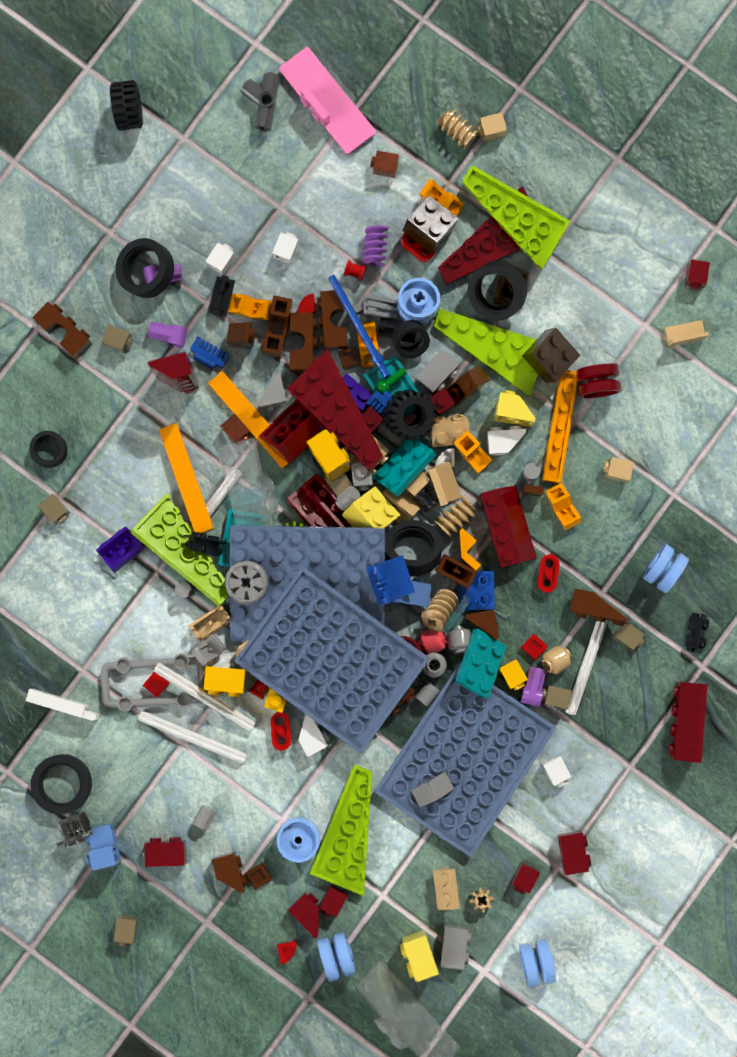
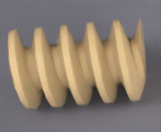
[437,109,478,150]
[434,496,476,538]
[422,589,458,632]

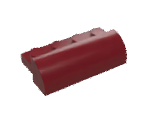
[286,473,352,527]

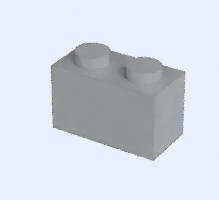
[416,349,459,395]
[439,924,471,970]

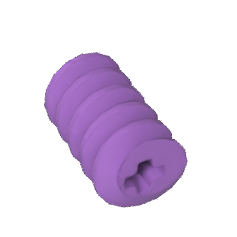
[362,225,389,268]

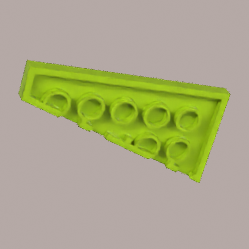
[462,165,570,271]
[130,492,229,607]

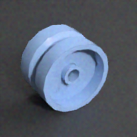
[397,278,440,325]
[642,544,689,593]
[277,817,320,863]
[317,931,356,982]
[519,939,556,988]

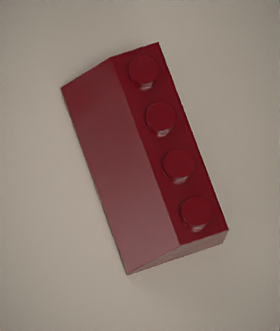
[147,351,199,394]
[259,400,325,464]
[479,485,537,569]
[668,682,708,763]

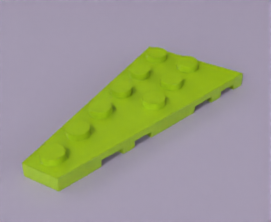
[433,309,538,398]
[310,764,372,896]

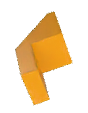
[419,179,464,217]
[228,294,272,320]
[357,321,379,368]
[453,430,493,474]
[545,483,582,530]
[459,528,481,570]

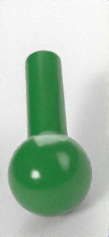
[375,367,407,395]

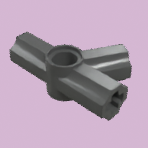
[240,72,280,132]

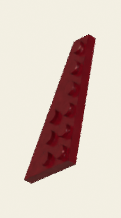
[438,185,528,285]
[287,349,383,471]

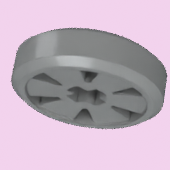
[225,560,269,604]

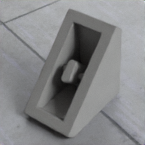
[257,373,287,410]
[411,771,454,807]

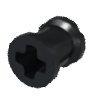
[413,487,439,512]

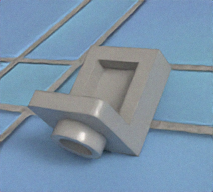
[351,463,373,491]
[191,634,226,666]

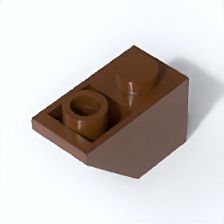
[226,322,256,349]
[446,365,490,406]
[212,851,248,893]

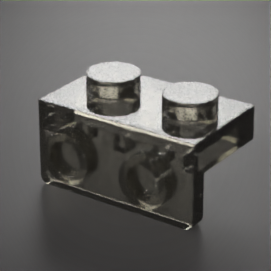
[56,812,93,848]

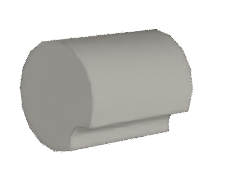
[522,463,540,481]
[335,486,360,511]
[175,582,193,599]
[415,681,440,707]
[192,805,217,831]

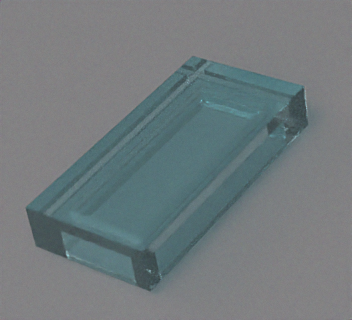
[442,595,470,633]

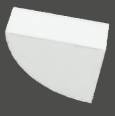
[435,448,455,467]

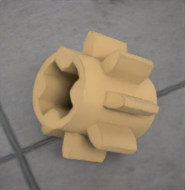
[469,887,494,912]

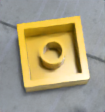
[307,429,351,482]
[204,666,248,697]

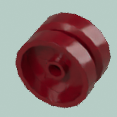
[576,363,622,399]

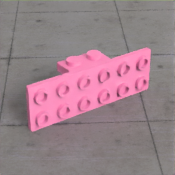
[279,47,376,155]

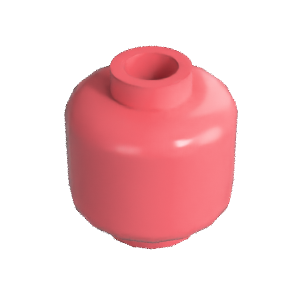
[418,629,448,654]

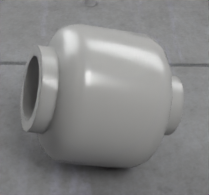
[447,626,471,656]
[422,653,446,677]

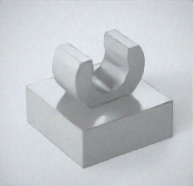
[352,301,367,323]

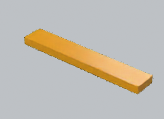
[542,370,578,484]
[208,371,289,469]
[159,423,214,534]

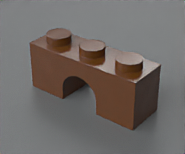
[317,290,348,351]
[262,295,293,359]
[32,302,92,360]
[290,313,317,373]

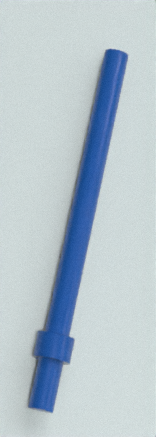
[328,275,390,378]

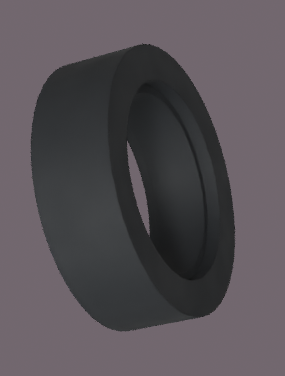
[115,238,174,298]
[467,261,527,321]
[385,520,442,577]
[31,754,92,814]

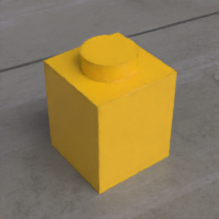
[499,659,528,691]
[264,688,287,713]

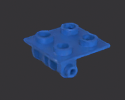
[366,555,415,605]
[458,571,495,611]

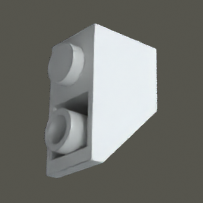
[486,426,526,456]
[298,714,330,757]

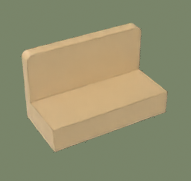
[664,320,709,347]
[428,461,461,506]
[382,489,422,523]

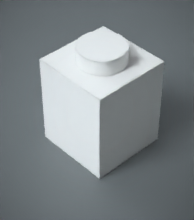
[272,232,299,265]
[206,243,235,275]
[542,755,571,787]

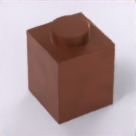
[370,150,399,178]
[220,413,251,446]

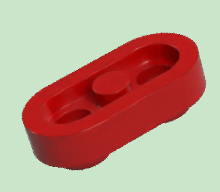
[401,233,435,262]
[537,554,560,593]
[270,712,291,751]

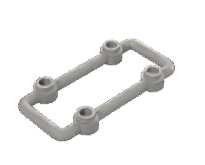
[101,654,207,712]

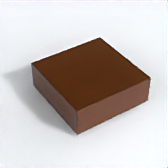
[338,346,361,370]
[522,485,544,496]
[245,862,272,890]

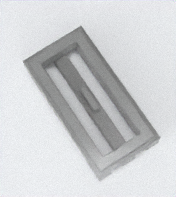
[363,294,397,320]

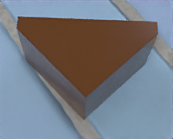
[435,554,477,589]
[464,610,499,640]

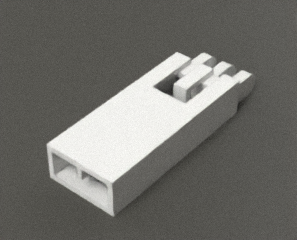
[26,689,99,721]

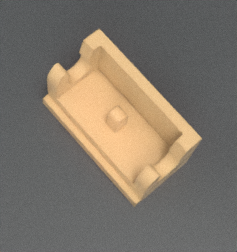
[188,605,231,642]

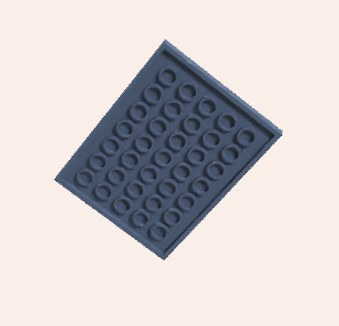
[230,525,385,642]
[234,566,430,754]
[374,662,557,858]

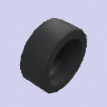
[392,320,430,358]
[29,431,68,468]

